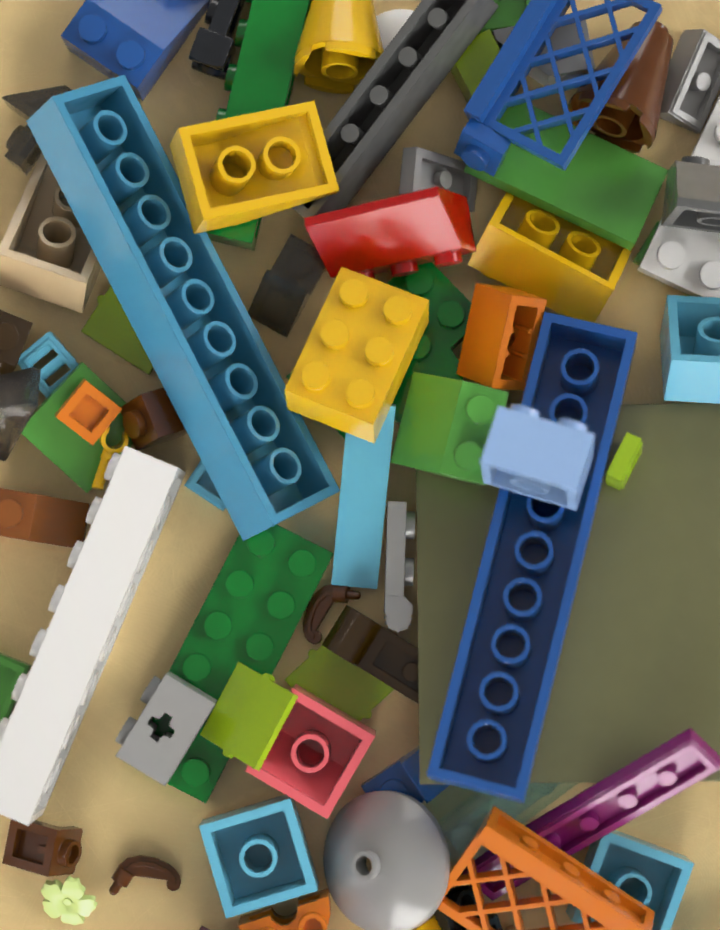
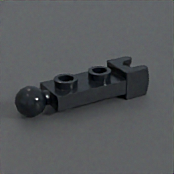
[189,0,245,80]

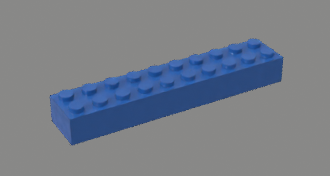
[427,312,638,804]

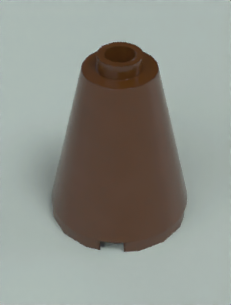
[568,21,674,153]

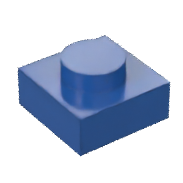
[454,117,512,177]

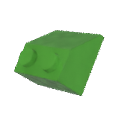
[390,372,509,486]

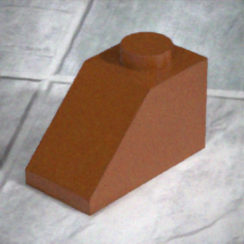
[0,488,91,548]

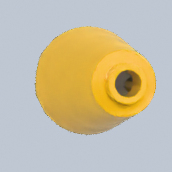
[293,0,384,94]

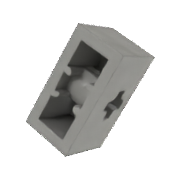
[115,672,218,786]

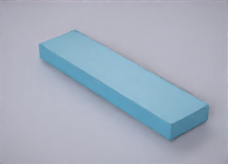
[331,404,396,589]

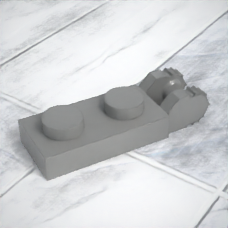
[384,501,415,633]

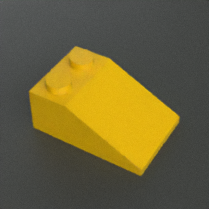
[169,101,339,234]

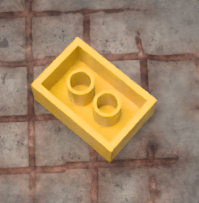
[284,267,429,444]

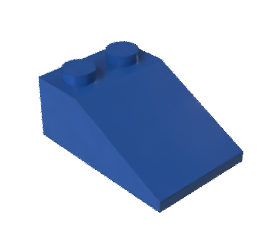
[61,0,211,101]

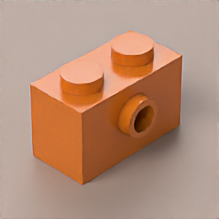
[456,283,547,391]

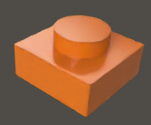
[54,378,122,446]

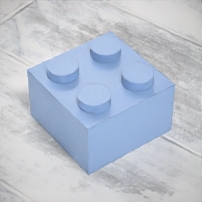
[480,404,595,511]

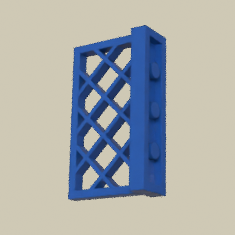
[464,0,663,171]

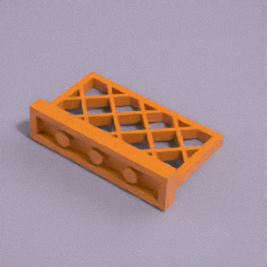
[438,805,655,930]

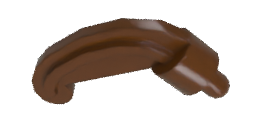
[303,584,361,644]
[109,855,181,895]

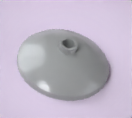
[323,790,450,930]

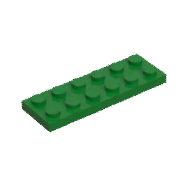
[152,524,334,803]

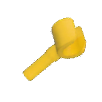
[91,425,129,490]

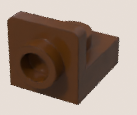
[2,819,83,877]

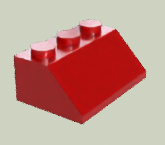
[304,186,476,279]

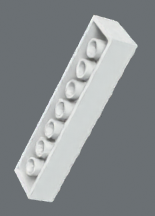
[0,446,186,826]

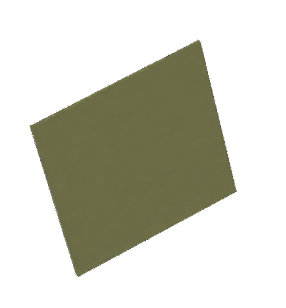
[416,403,720,785]

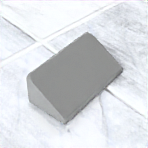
[659,29,720,133]

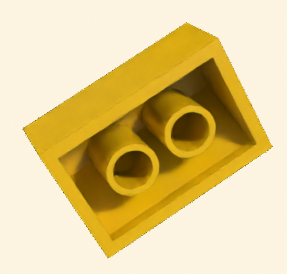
[467,192,636,323]

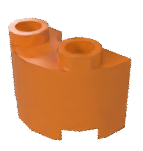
[238,888,331,930]

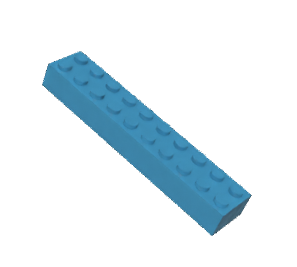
[26,75,340,541]

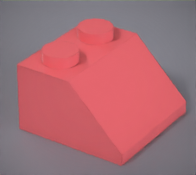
[245,684,376,819]

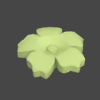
[41,876,98,925]

